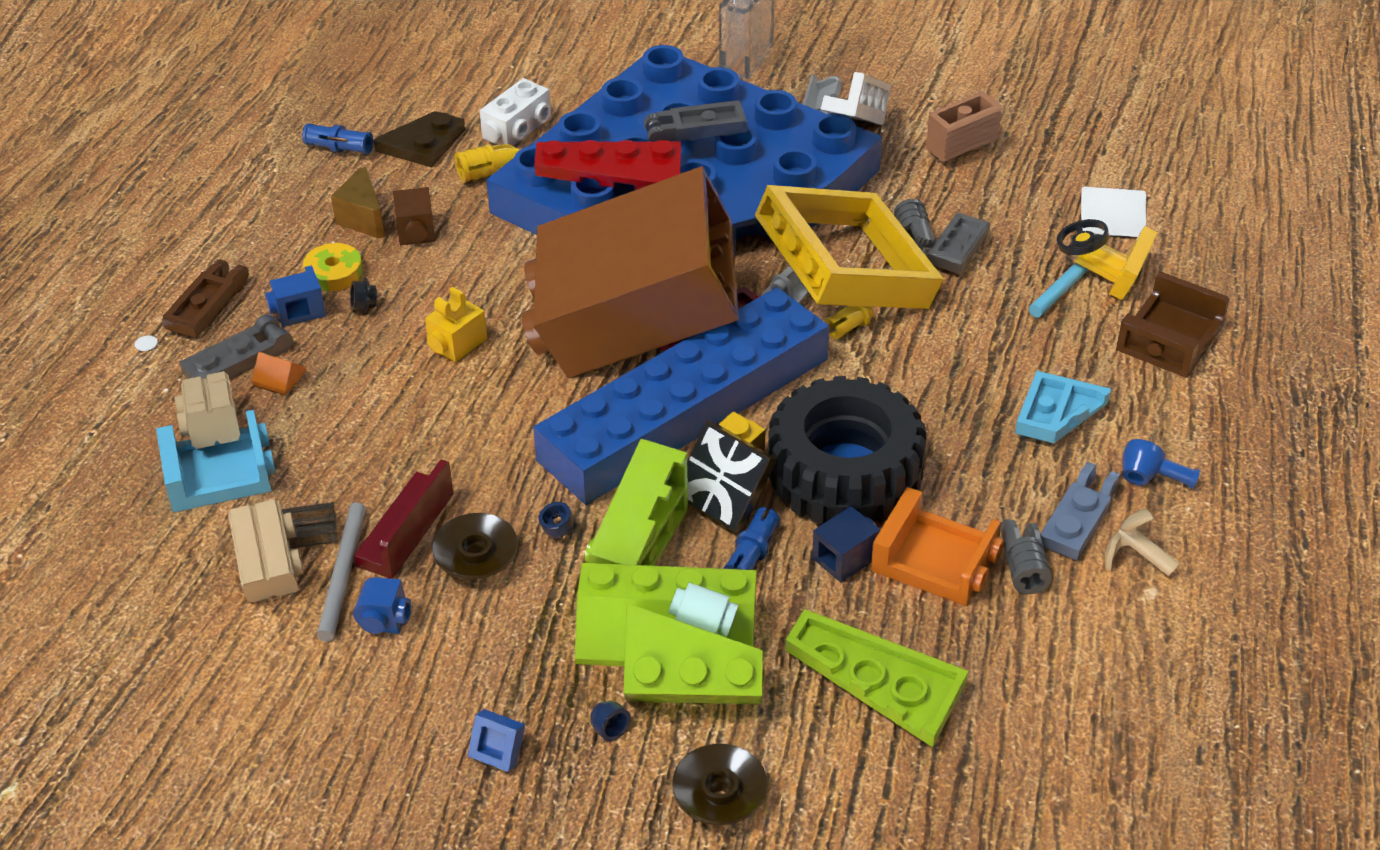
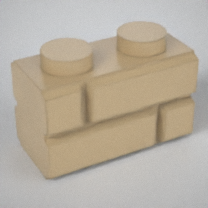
[175,371,241,449]
[228,499,304,603]

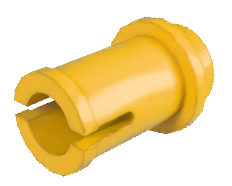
[824,306,874,340]

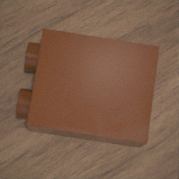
[522,166,739,378]

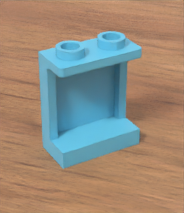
[156,410,276,513]

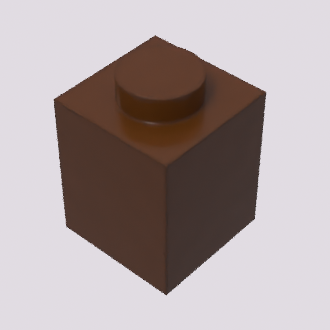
[393,187,436,246]

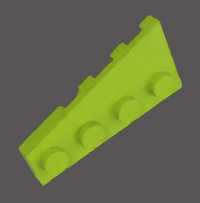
[785,609,969,747]

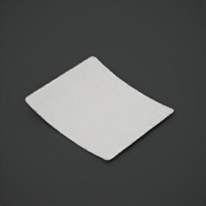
[1081,187,1147,237]

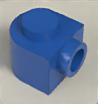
[353,577,411,634]

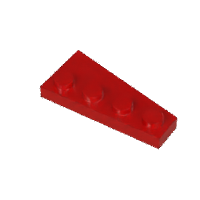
[534,140,681,190]

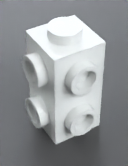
[480,78,551,147]

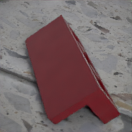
[354,459,454,579]

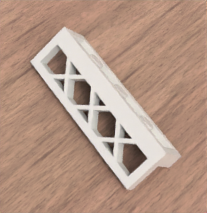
[821,72,892,125]

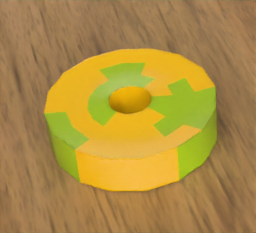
[303,243,363,292]

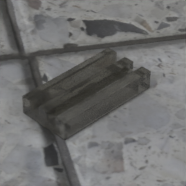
[282,502,338,549]

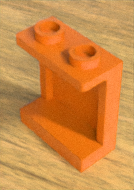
[871,487,1005,606]

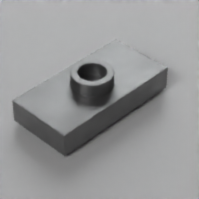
[927,213,990,274]

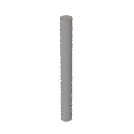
[317,502,366,642]

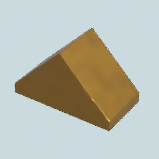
[331,167,385,238]

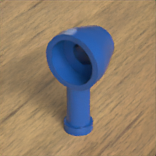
[1122,439,1201,489]

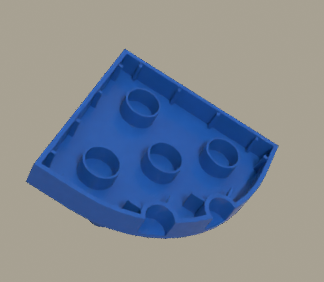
[486,45,882,257]

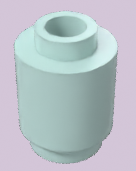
[669,582,738,638]

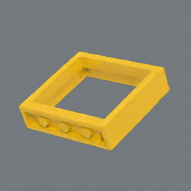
[755,185,944,309]

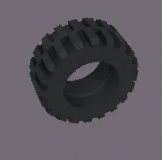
[768,376,926,525]

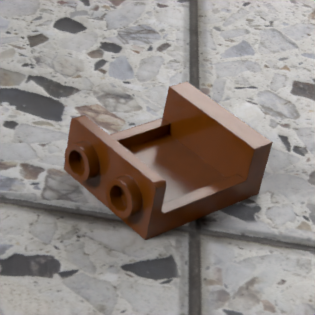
[1116,272,1230,378]

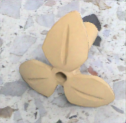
[1105,509,1179,577]

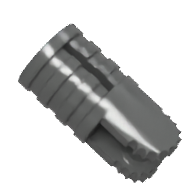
[894,199,935,255]
[1000,519,1052,594]

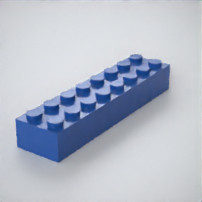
[533,287,829,505]

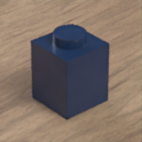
[812,506,880,583]

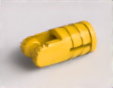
[454,143,519,183]

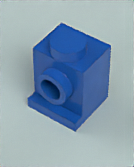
[264,265,326,327]

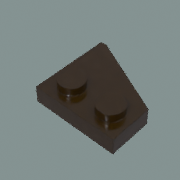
[373,111,466,168]

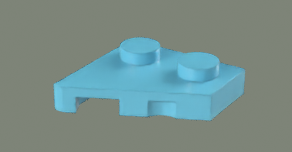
[1015,371,1111,443]

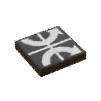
[687,420,777,533]

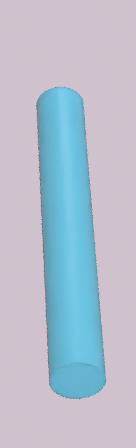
[1029,263,1089,318]

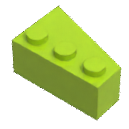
[585,439,688,566]
[624,603,763,704]

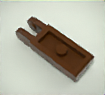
[162,259,249,338]

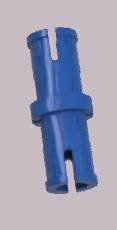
[302,123,374,154]
[723,507,781,570]

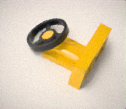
[1057,219,1158,300]

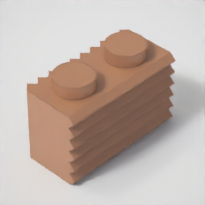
[926,91,1003,162]

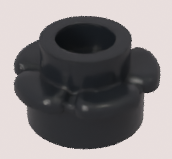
[350,278,377,315]

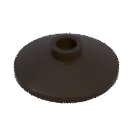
[432,513,517,579]
[672,744,767,825]

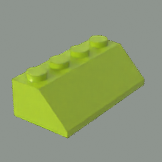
[575,563,757,666]

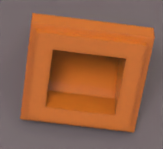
[252,352,306,395]

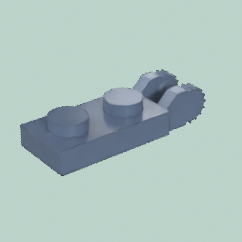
[1040,462,1121,561]

